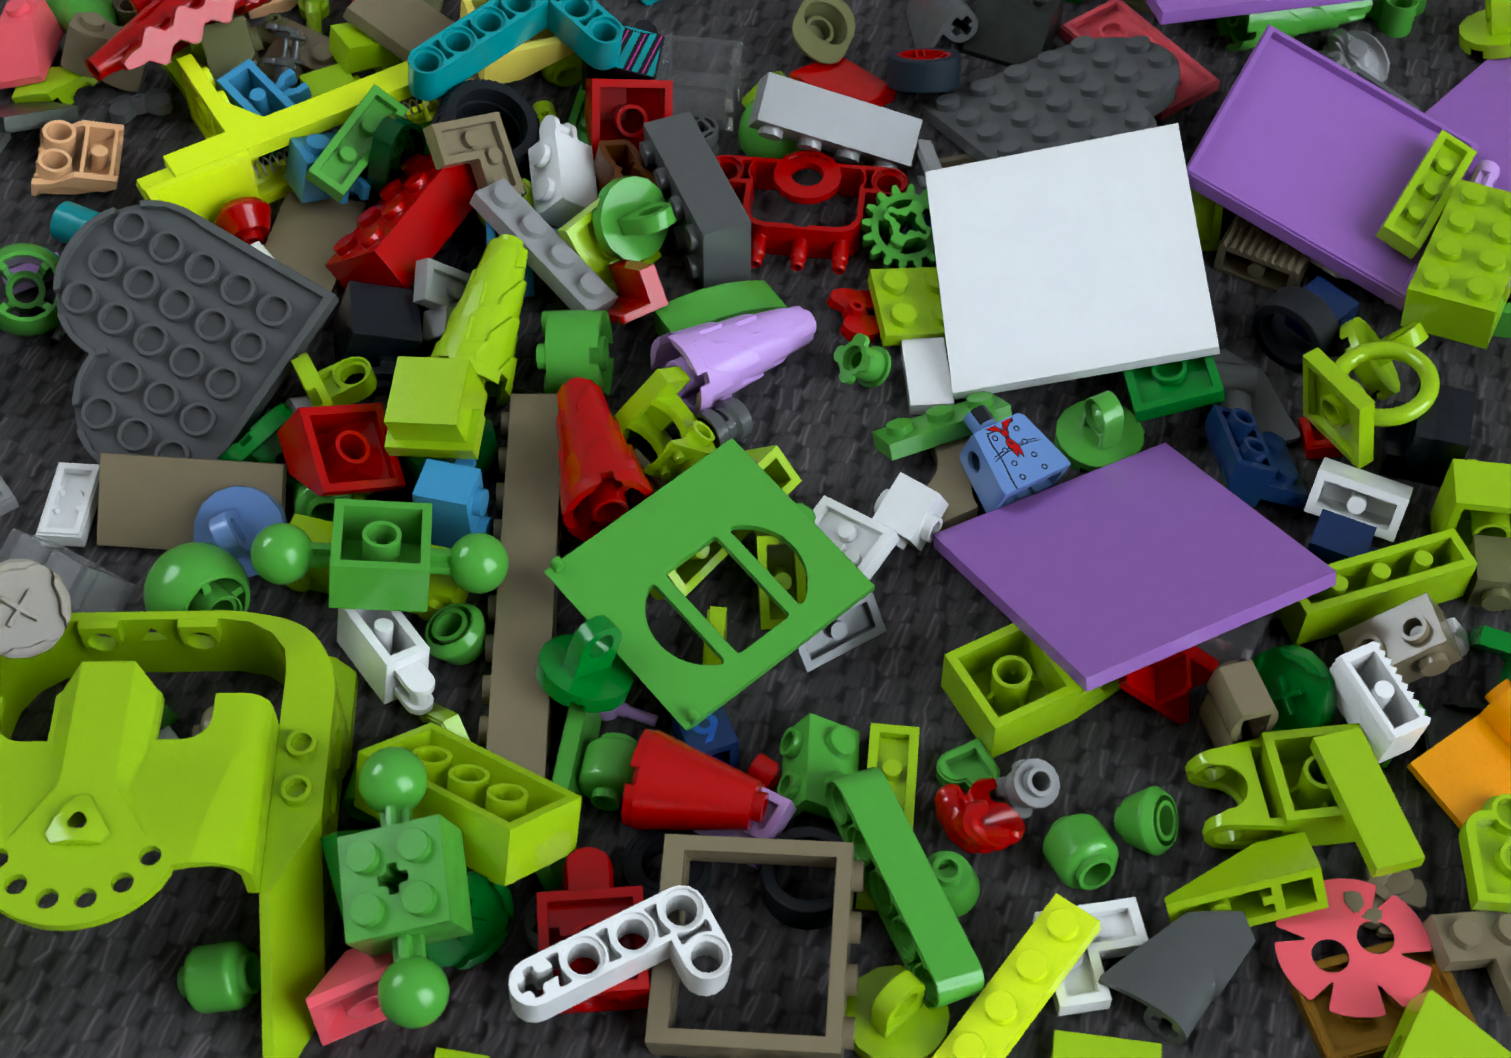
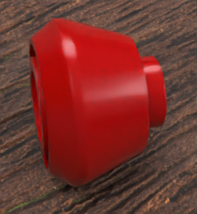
[215,197,271,245]

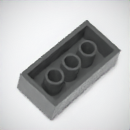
[639,111,751,289]

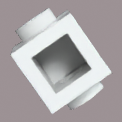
[872,472,949,551]

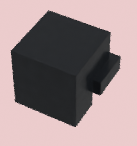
[333,281,423,380]
[1379,371,1476,487]

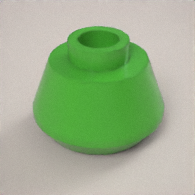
[424,603,486,665]
[1114,786,1179,856]
[927,851,980,917]

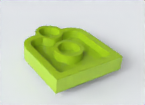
[1459,794,1511,913]

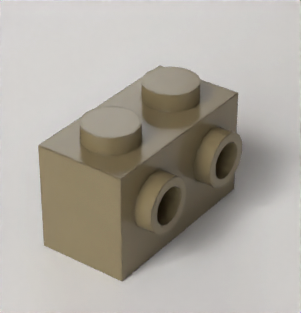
[1338,593,1463,684]

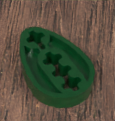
[368,114,426,198]

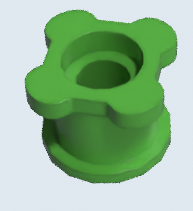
[834,333,891,388]

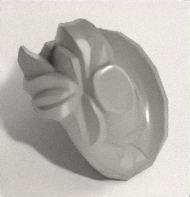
[1317,29,1390,83]

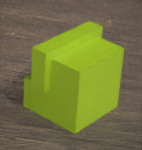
[384,356,488,460]

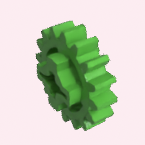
[861,184,936,269]

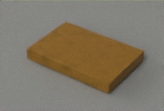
[1284,940,1478,1058]

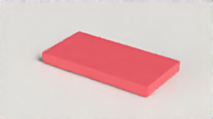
[1058,0,1220,121]

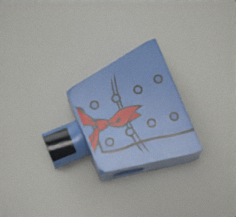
[959,405,1071,513]

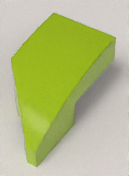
[11,66,99,105]

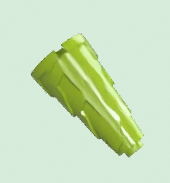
[430,234,528,407]

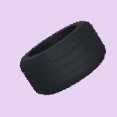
[431,79,540,178]

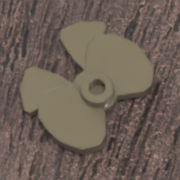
[1344,865,1427,938]

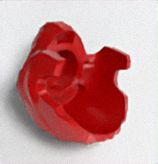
[934,777,1026,854]

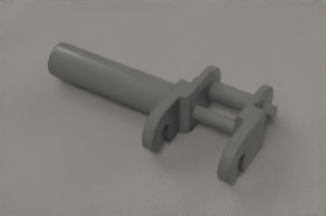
[263,23,307,88]

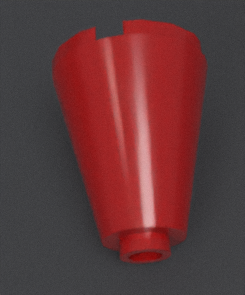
[621,729,769,831]

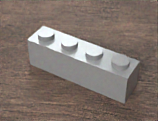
[748,72,922,171]

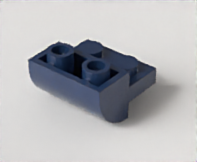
[1205,405,1308,509]

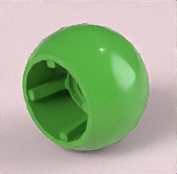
[0,243,60,337]
[143,542,251,635]

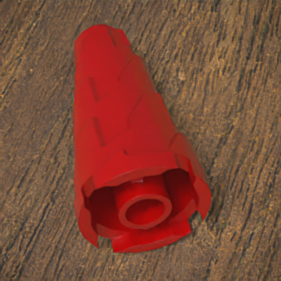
[556,377,654,542]

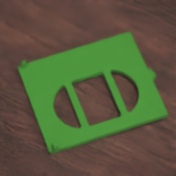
[544,438,875,731]

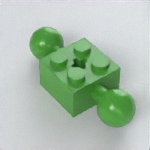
[250,498,509,612]
[337,747,473,1029]

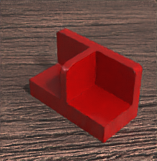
[1119,646,1218,725]

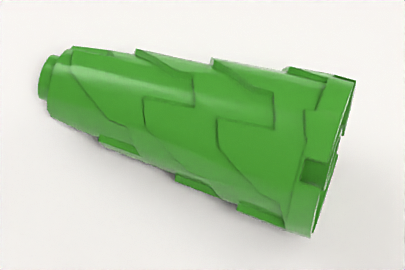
[1217,0,1372,51]

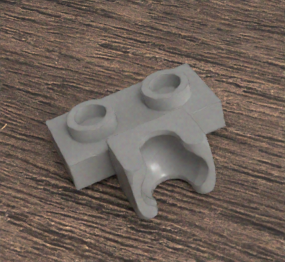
[413,258,471,342]

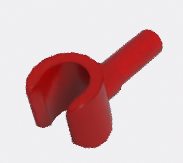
[747,753,781,791]

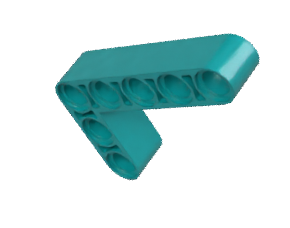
[408,0,623,101]

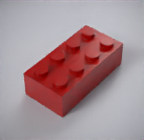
[325,153,479,290]

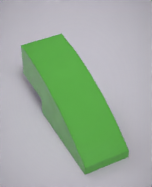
[653,280,787,336]

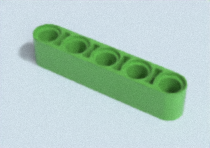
[825,767,984,1010]

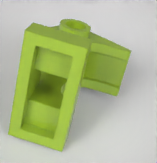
[613,366,716,482]

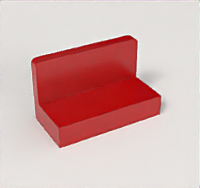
[606,260,669,324]

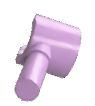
[599,703,659,727]

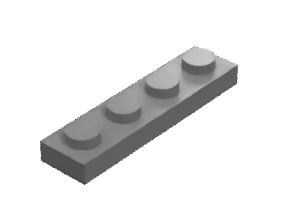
[470,178,618,310]

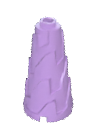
[650,306,817,415]

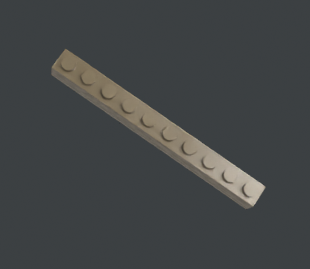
[479,394,562,780]

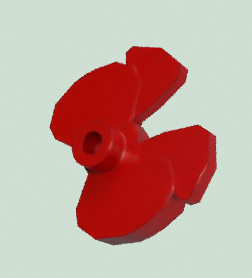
[826,288,881,342]

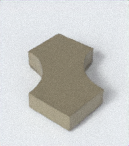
[926,434,978,531]

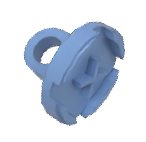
[193,485,288,578]

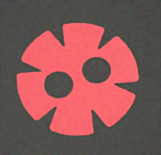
[1274,878,1432,1018]

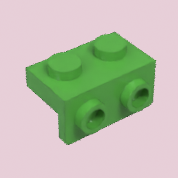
[777,713,860,821]

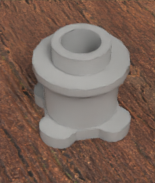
[993,758,1060,819]

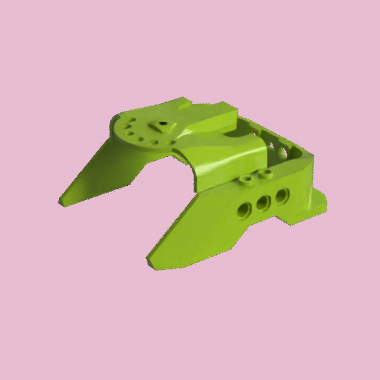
[0,610,359,1058]

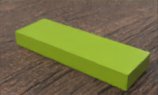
[1310,726,1426,878]

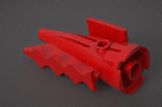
[85,0,272,81]

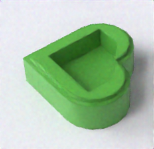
[935,738,1000,796]

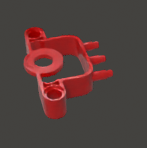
[716,150,908,275]

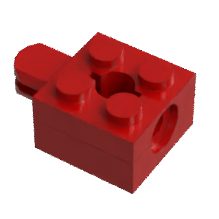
[536,847,650,1014]

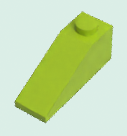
[1164,831,1329,927]

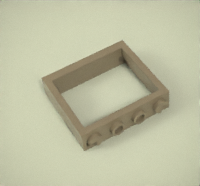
[645,834,864,1058]

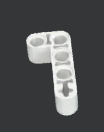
[508,885,732,1023]

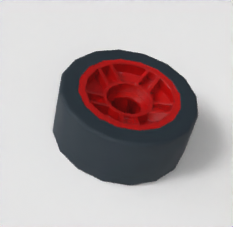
[887,48,961,93]

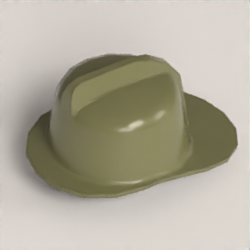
[791,0,856,65]

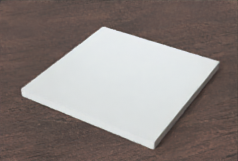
[925,123,1220,400]

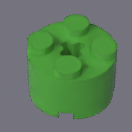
[536,309,614,395]

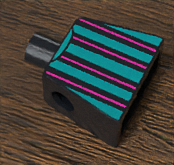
[582,20,665,90]

